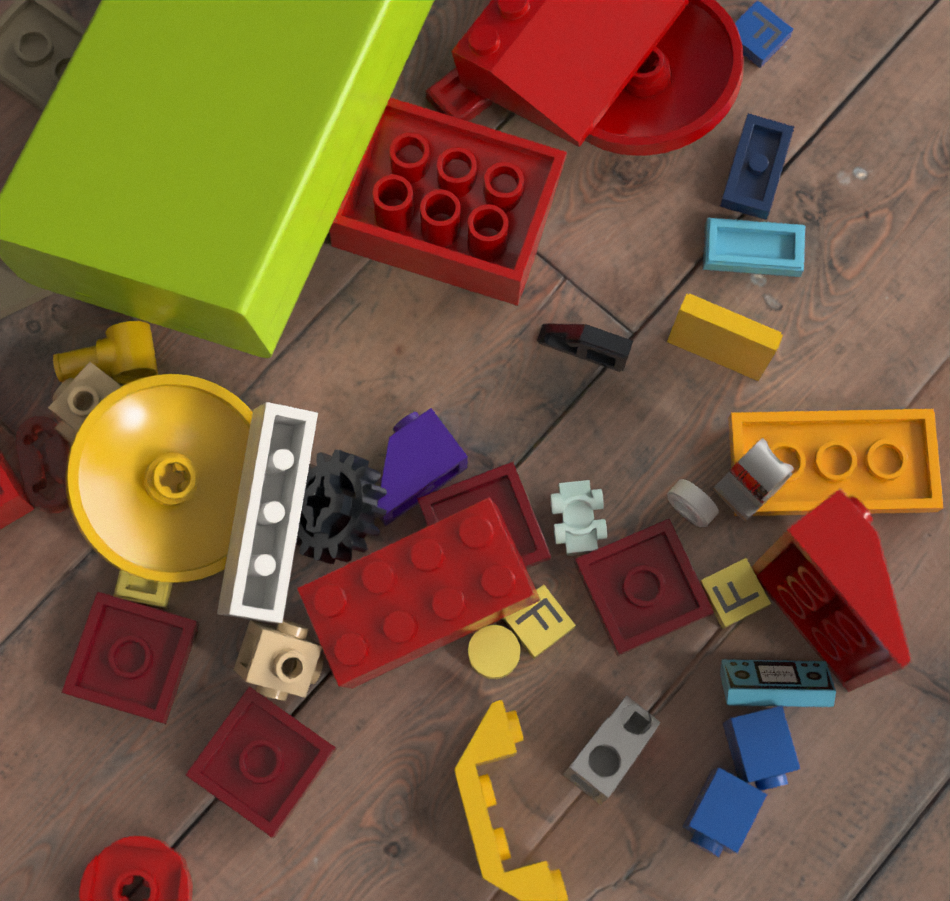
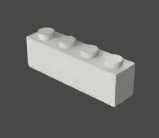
[217,402,318,623]

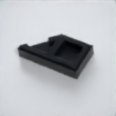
[537,324,633,372]

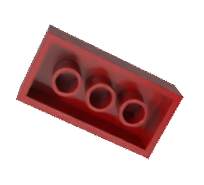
[297,497,541,689]

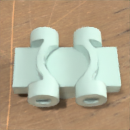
[550,480,607,556]

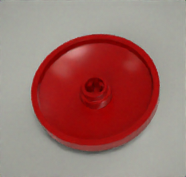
[585,0,744,156]

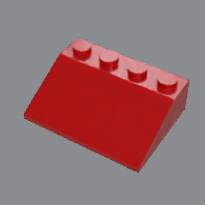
[451,0,689,147]
[329,97,567,306]
[752,488,912,692]

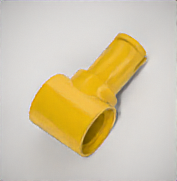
[53,321,158,384]

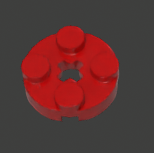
[79,836,193,901]

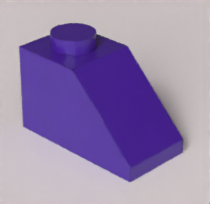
[377,408,468,527]

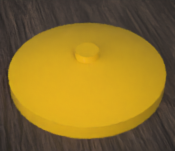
[65,374,253,583]

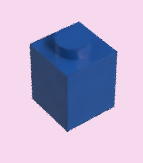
[722,706,801,791]
[682,767,767,858]

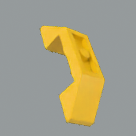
[454,700,568,901]

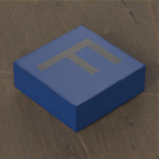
[735,0,794,68]

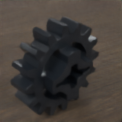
[296,449,387,565]

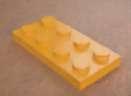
[728,409,944,516]

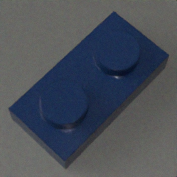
[719,113,795,220]

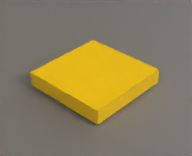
[667,293,783,381]

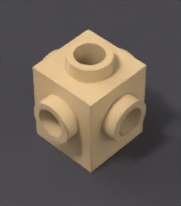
[48,362,122,444]
[234,619,323,700]

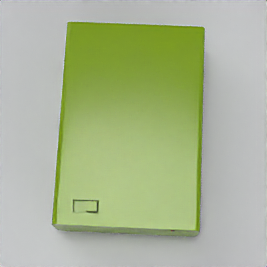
[0,0,434,358]

